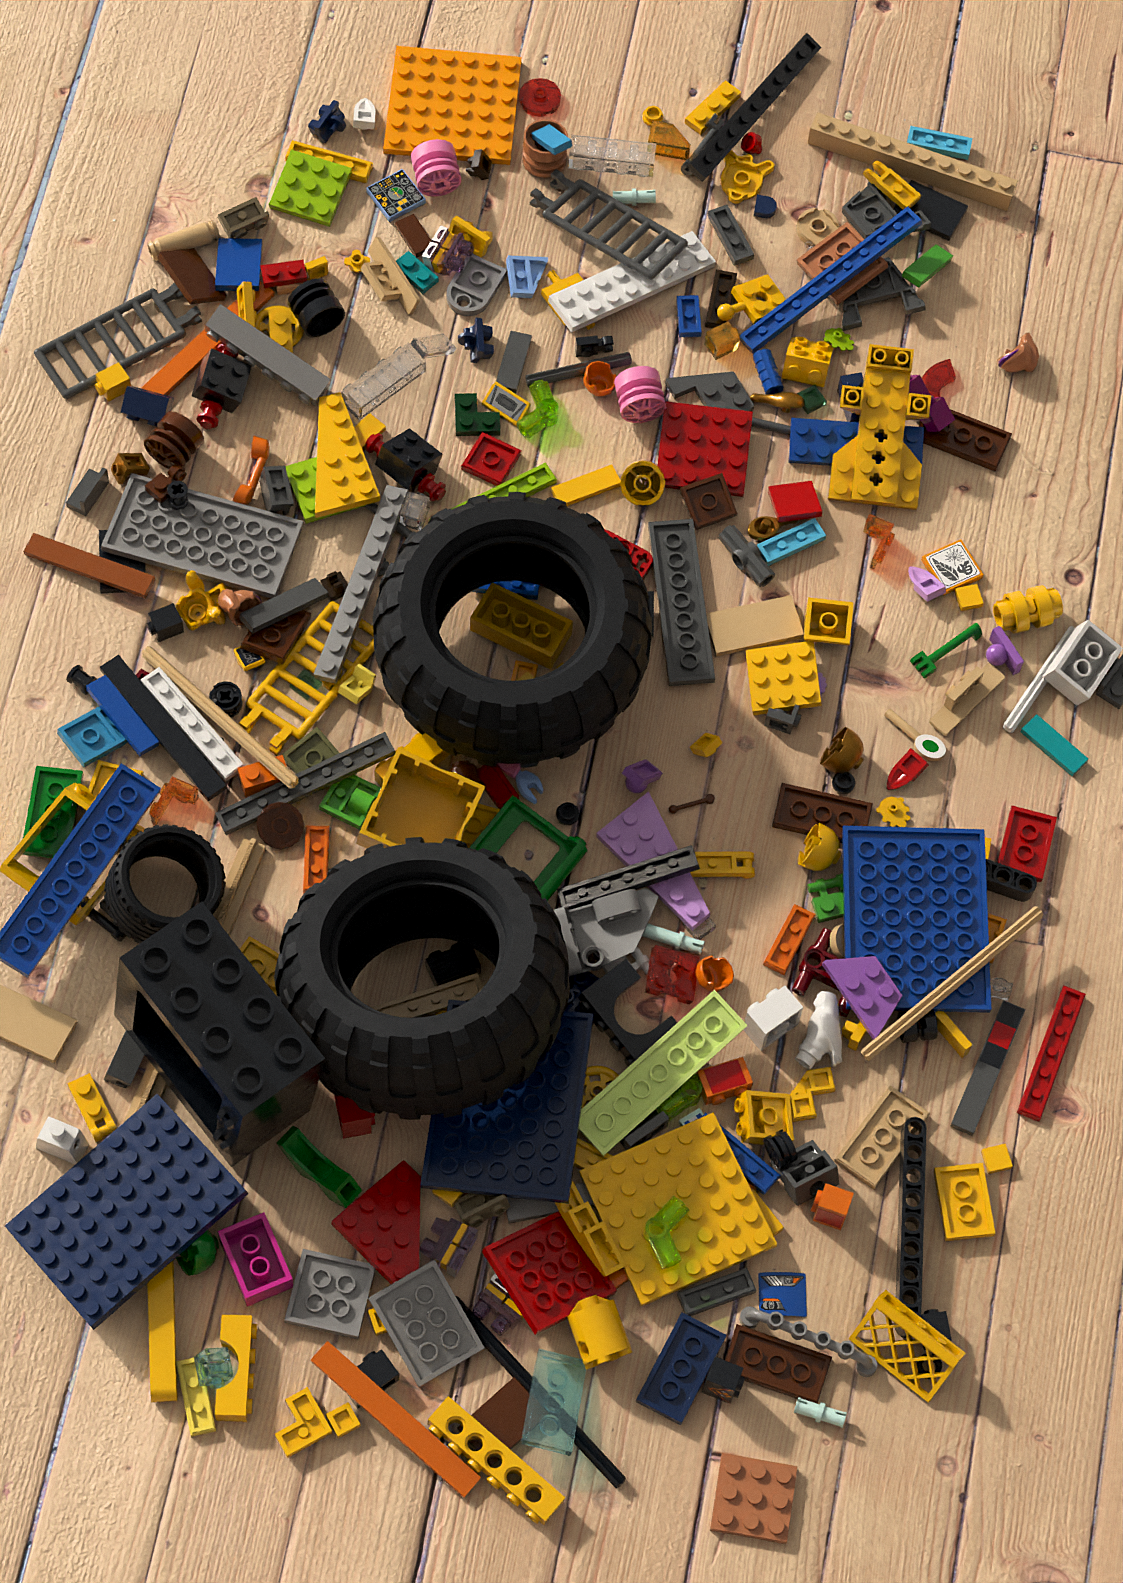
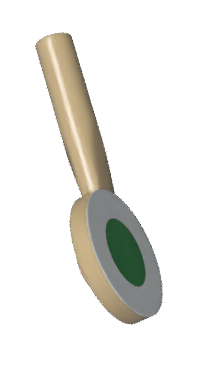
[884,709,946,761]

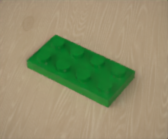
[22,766,84,858]

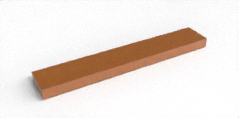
[23,533,156,599]

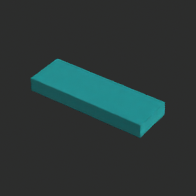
[1020,714,1089,776]

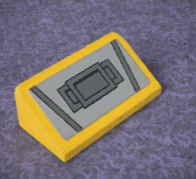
[482,381,531,427]

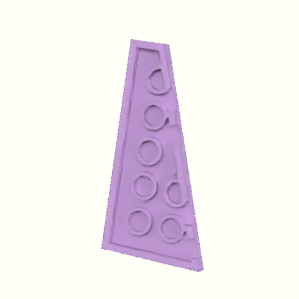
[596,791,710,931]

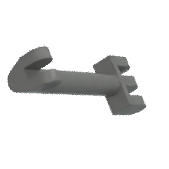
[681,113,725,175]

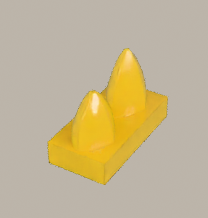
[448,216,493,258]

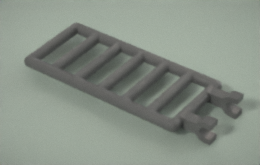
[530,169,688,280]
[34,283,202,399]

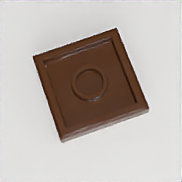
[680,473,738,531]

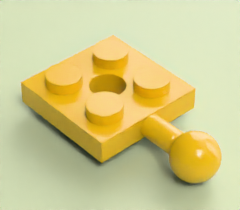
[717,274,786,325]

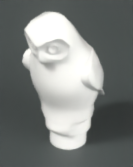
[795,991,843,1070]

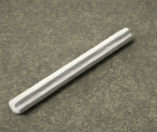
[1003,626,1075,733]

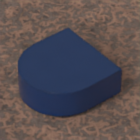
[754,195,777,218]

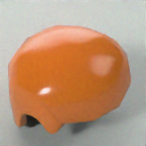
[583,361,616,397]
[696,955,734,992]

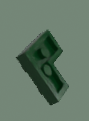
[454,393,500,436]

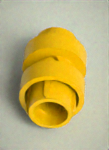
[993,585,1063,634]

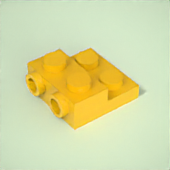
[734,1090,794,1145]

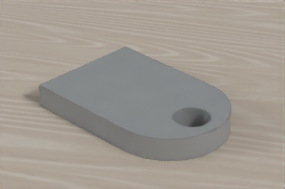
[446,253,507,316]

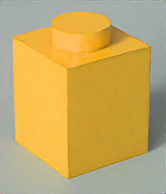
[95,362,131,402]

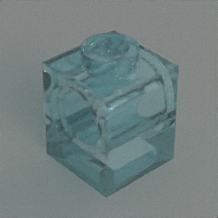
[194,1347,234,1389]

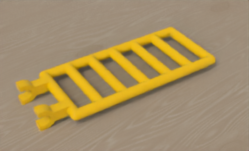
[239,601,374,755]

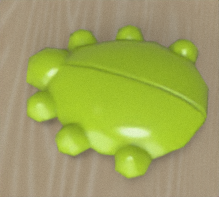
[824,328,854,351]

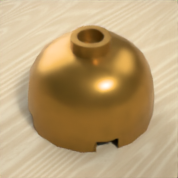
[820,727,864,773]

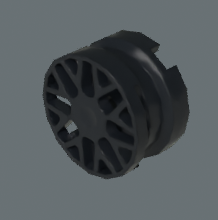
[209,681,243,717]
[764,1129,798,1169]

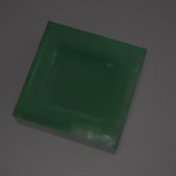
[797,385,827,414]
[289,669,322,700]

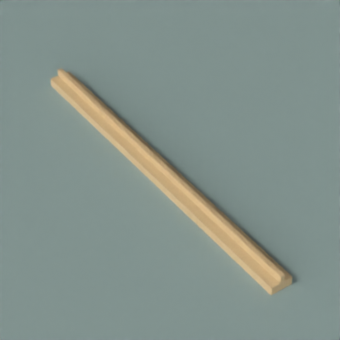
[123,838,266,1123]

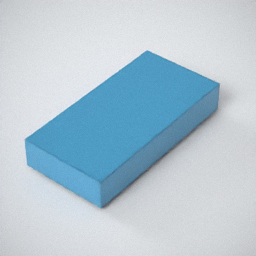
[531,124,572,155]

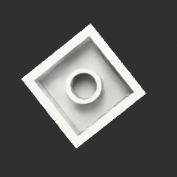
[744,986,803,1051]

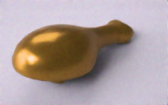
[750,392,805,413]
[747,516,798,541]

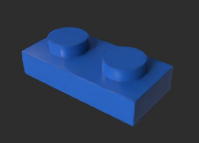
[676,295,702,337]

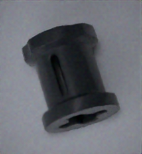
[167,481,188,510]
[66,665,97,695]

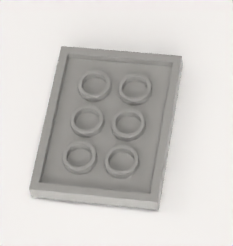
[368,1260,484,1387]

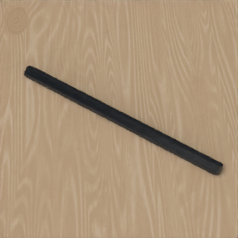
[455,1296,626,1488]

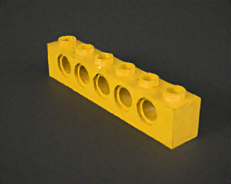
[427,1396,565,1525]

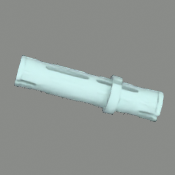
[642,923,705,955]

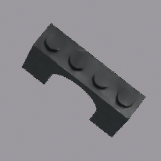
[578,959,677,1067]

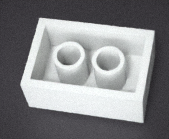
[1042,620,1123,706]

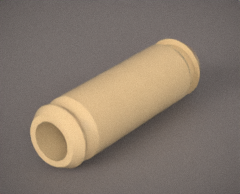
[147,220,220,261]

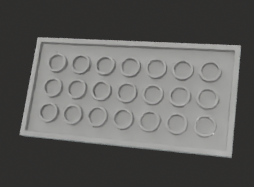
[101,473,303,598]

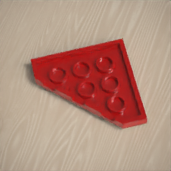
[331,1160,421,1284]

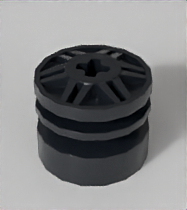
[287,278,345,337]

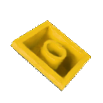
[804,597,854,645]

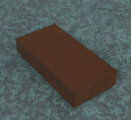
[395,214,435,258]

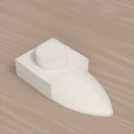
[353,98,375,130]

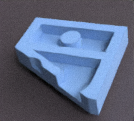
[506,255,548,298]

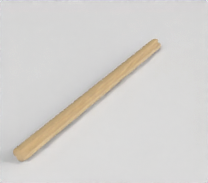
[142,646,299,789]
[861,906,1043,1061]

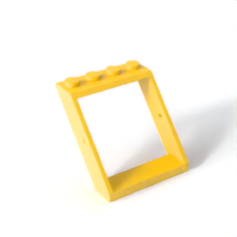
[0,783,145,925]

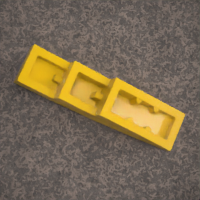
[554,1181,626,1277]

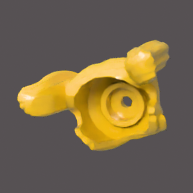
[176,570,226,631]

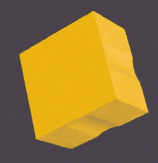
[356,747,485,848]

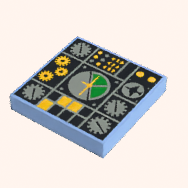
[366,169,426,222]

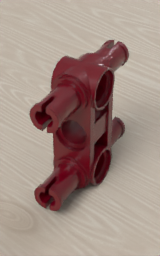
[791,928,851,1018]

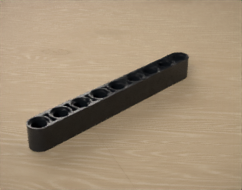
[895,1117,927,1338]

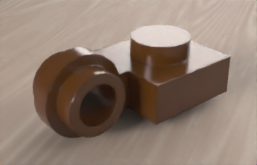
[145,464,187,504]

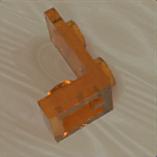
[863,514,895,569]
[149,776,199,826]

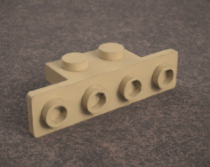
[361,237,420,314]
[929,663,1005,736]

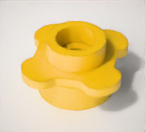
[344,250,370,273]

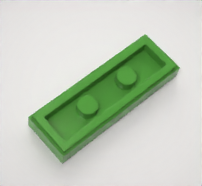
[902,244,953,288]

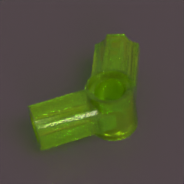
[517,380,559,439]
[657,1073,703,1121]
[644,1196,689,1269]

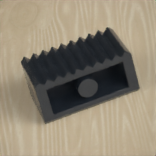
[425,942,481,986]

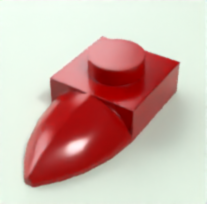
[886,748,929,790]

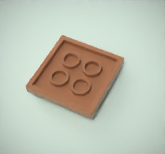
[796,222,888,305]
[710,1453,798,1544]

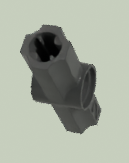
[718,525,775,587]

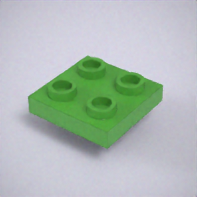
[319,775,381,830]

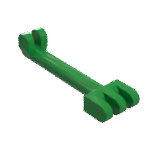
[910,623,982,678]

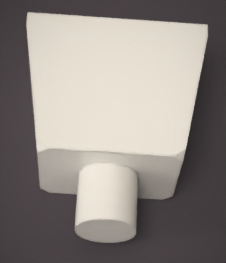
[36,1117,89,1165]

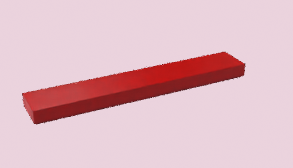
[1017,985,1086,1122]

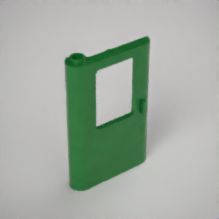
[469,795,587,901]

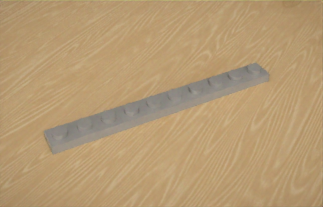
[313,485,409,684]

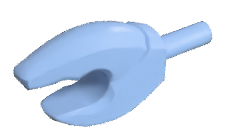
[515,770,544,804]

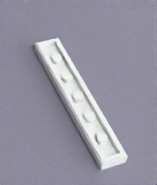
[141,667,244,781]

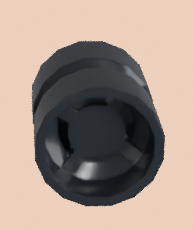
[897,1010,938,1043]

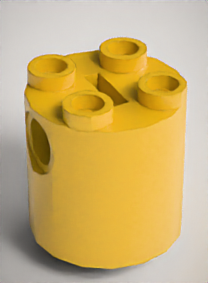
[567,1295,633,1370]

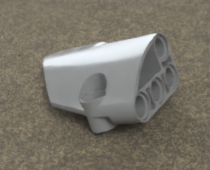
[554,888,659,977]

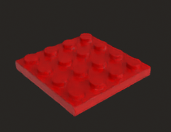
[657,401,753,497]
[482,1211,617,1335]

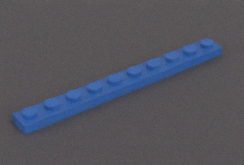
[739,206,922,354]

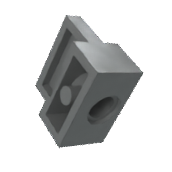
[771,1140,839,1206]

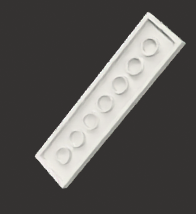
[548,231,716,333]

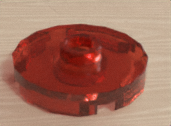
[519,78,561,117]

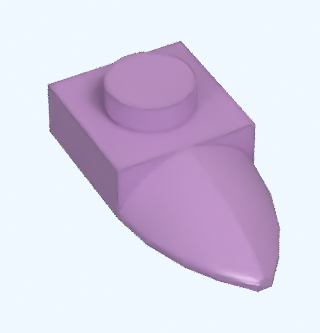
[908,566,946,602]

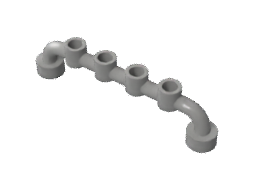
[739,1306,877,1377]

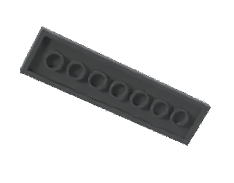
[648,519,715,686]

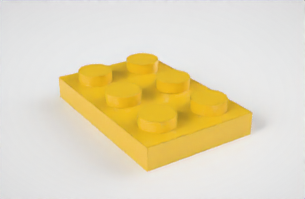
[933,1163,995,1241]

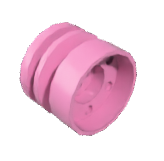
[411,139,461,196]
[614,366,667,423]

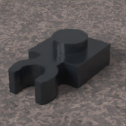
[575,336,614,357]

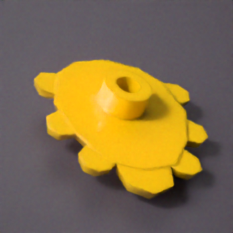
[876,797,910,827]

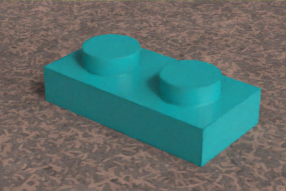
[396,251,439,294]

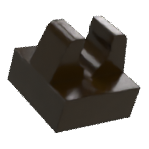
[466,149,492,180]
[320,571,348,602]

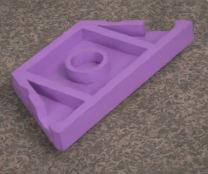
[822,956,902,1040]

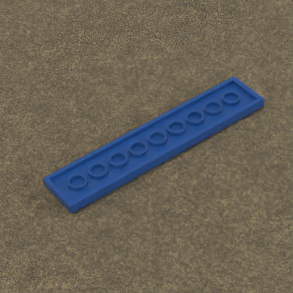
[0,763,161,978]

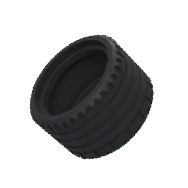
[104,824,226,943]

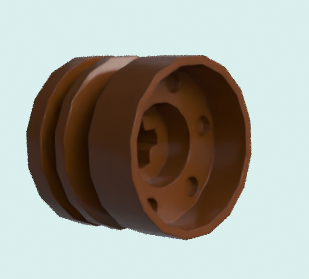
[144,411,204,469]

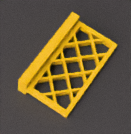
[849,1290,966,1403]

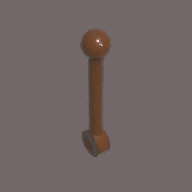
[668,794,715,814]

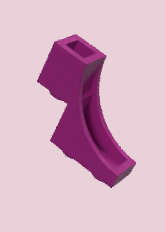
[908,375,955,432]

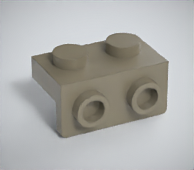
[217,197,269,238]
[454,1193,511,1229]

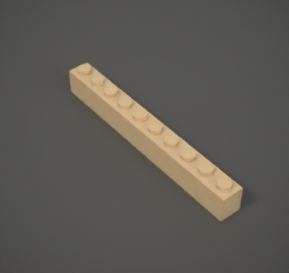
[807,112,1018,211]

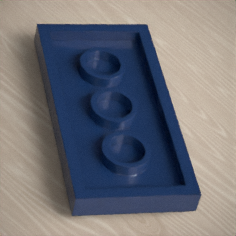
[636,1312,726,1425]

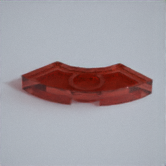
[922,359,956,397]

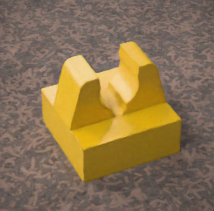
[842,1020,867,1051]

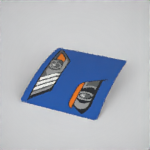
[758,1272,807,1317]

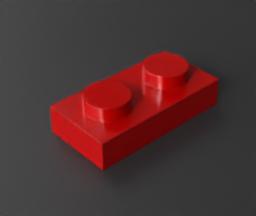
[260,259,307,288]

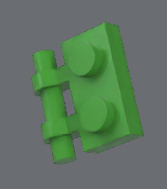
[807,873,844,923]

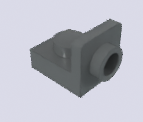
[764,704,802,734]

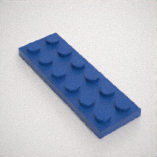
[788,418,924,471]

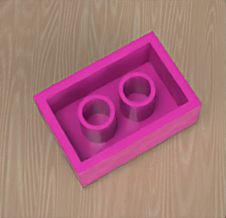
[217,1212,293,1307]

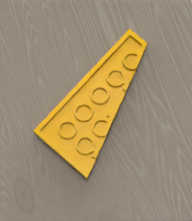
[315,392,380,518]

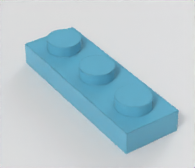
[907,126,973,160]
[757,518,826,566]

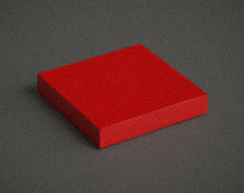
[461,432,522,486]
[768,481,822,523]

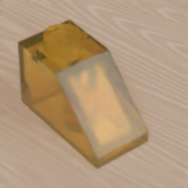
[647,120,691,160]

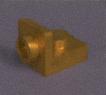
[111,453,150,484]

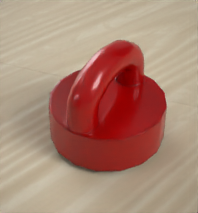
[741,132,762,154]

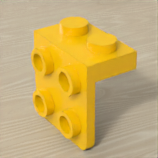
[781,336,833,387]

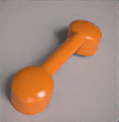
[233,436,270,505]

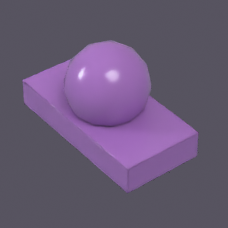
[986,626,1024,675]
[622,759,663,793]

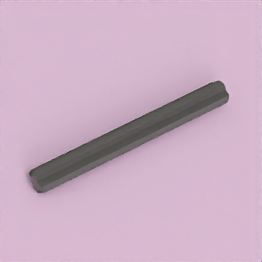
[526,352,632,387]

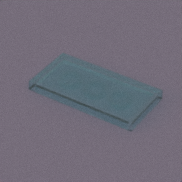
[521,1348,586,1456]

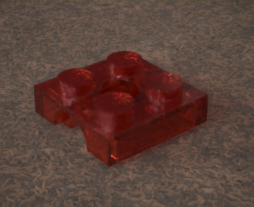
[645,945,700,1005]

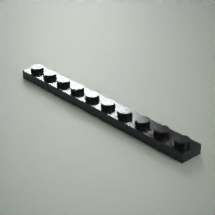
[687,33,821,182]

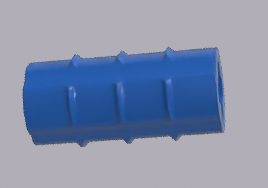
[753,349,784,394]

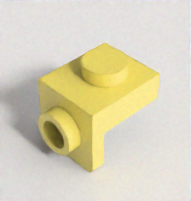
[338,664,377,704]

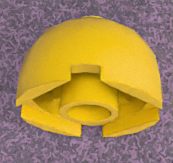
[620,460,665,505]
[797,823,841,871]

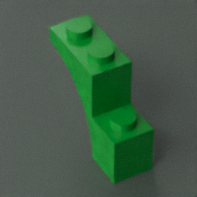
[276,1126,363,1208]

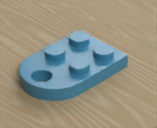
[57,707,127,768]

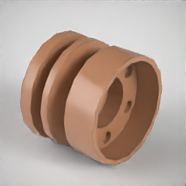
[522,119,568,178]

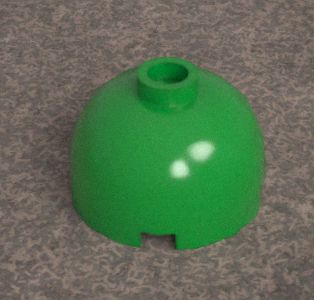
[176,1230,219,1276]

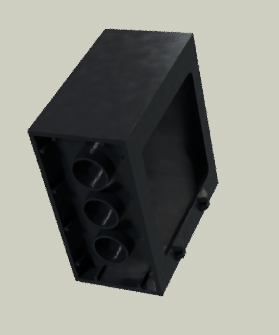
[114,902,325,1167]

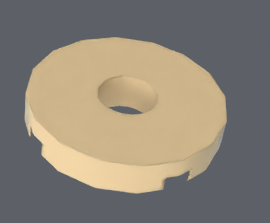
[796,208,839,247]

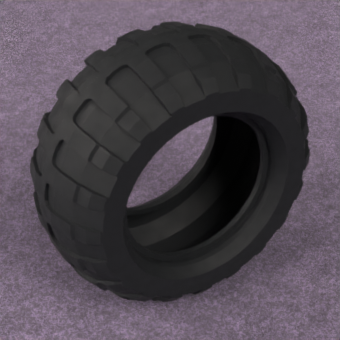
[373,492,652,768]
[274,837,570,1120]

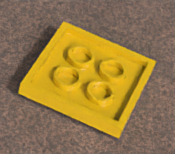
[745,641,822,716]

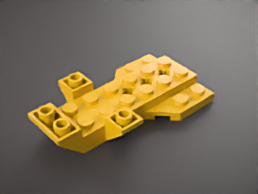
[828,344,931,510]

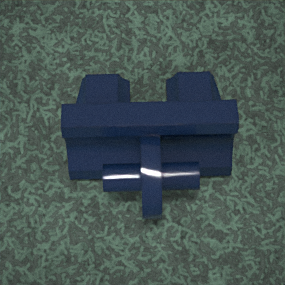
[308,100,346,143]
[458,317,494,363]

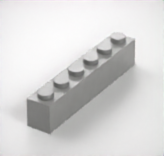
[205,304,331,406]

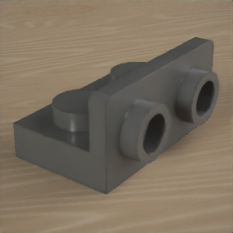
[1096,655,1123,709]

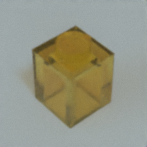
[704,321,740,360]

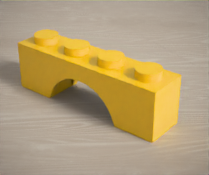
[215,1314,258,1422]

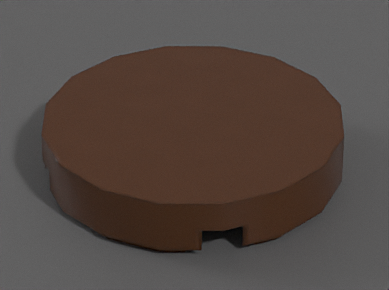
[256,802,304,849]

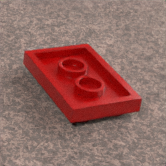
[997,805,1057,882]

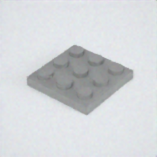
[284,1249,376,1339]

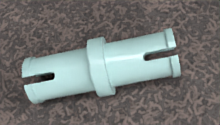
[613,188,656,206]
[794,1397,847,1428]

